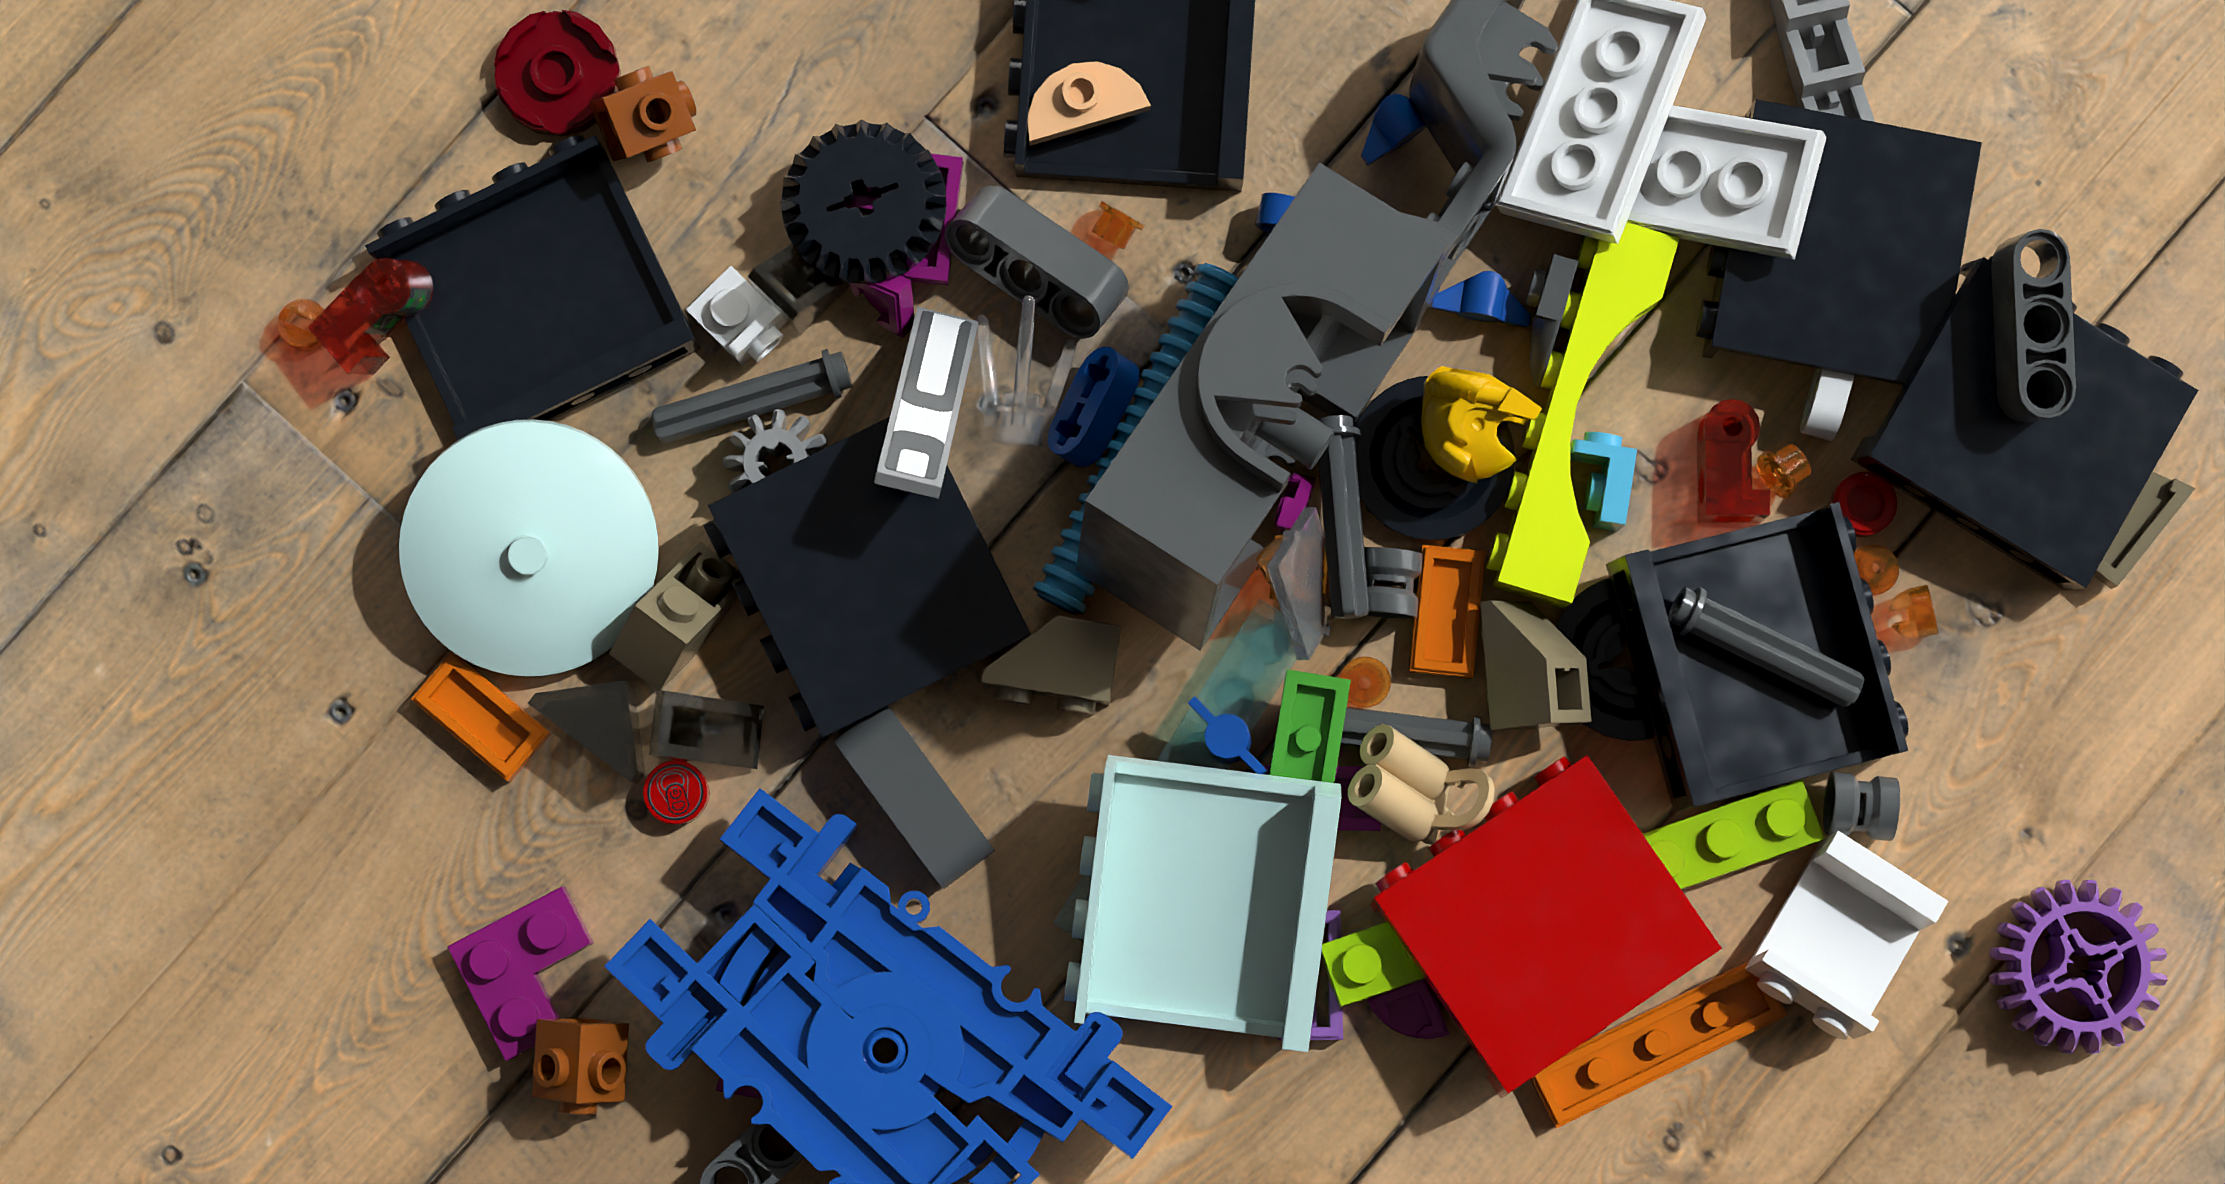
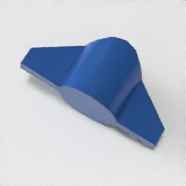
[1361,93,1426,166]
[1430,271,1531,328]
[1188,696,1267,774]

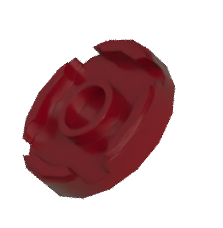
[494,10,621,137]

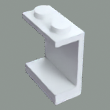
[1745,831,1948,1040]

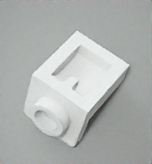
[686,266,786,366]

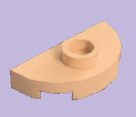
[1028,61,1151,146]

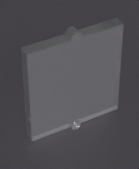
[1267,507,1334,660]

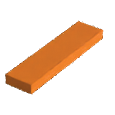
[1531,960,1787,1128]

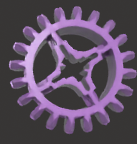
[1989,880,2168,1054]

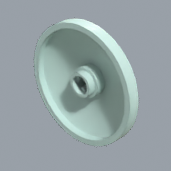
[399,420,659,677]

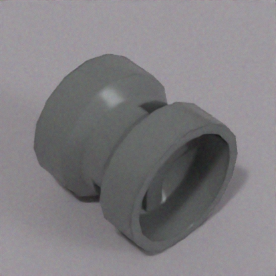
[1364,547,1423,619]
[1823,772,1900,841]

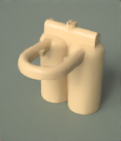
[1348,724,1495,845]

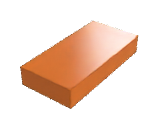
[1408,545,1486,679]
[411,652,552,782]

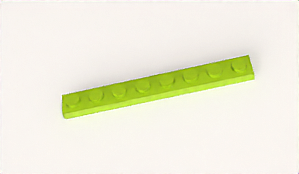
[1321,779,1825,1008]

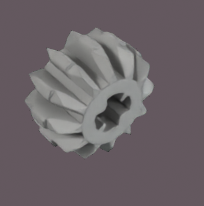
[723,409,828,493]

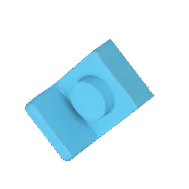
[1570,432,1637,531]

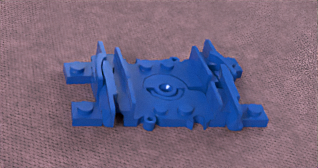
[604,788,1173,1184]

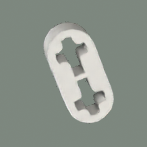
[1800,368,1854,441]

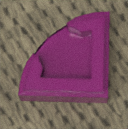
[849,275,915,338]
[1274,472,1317,539]
[1366,979,1450,1039]

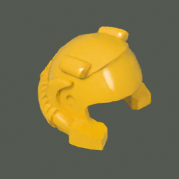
[1421,366,1542,484]

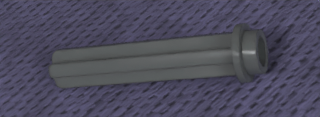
[651,349,853,443]
[1317,415,1369,620]
[1668,587,1864,707]
[1341,707,1492,767]

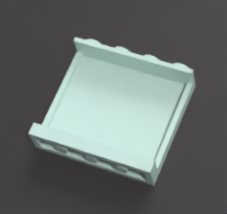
[1064,755,1341,1052]

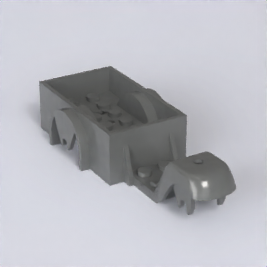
[1076,0,1558,651]

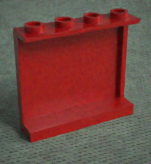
[1369,755,1722,1098]

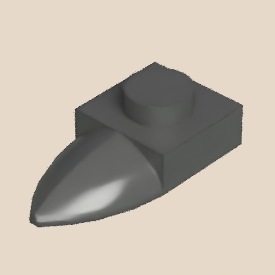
[1524,254,1579,388]

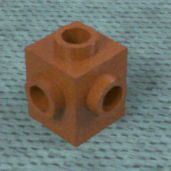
[589,66,697,163]
[532,1017,629,1114]

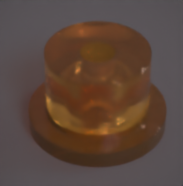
[1092,200,1145,250]
[1757,444,1811,498]
[1854,544,1899,595]
[1340,656,1391,708]

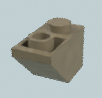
[609,542,743,692]
[1480,601,1591,730]
[982,616,1121,715]

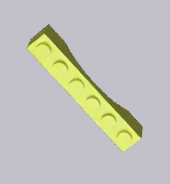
[1486,222,1680,609]

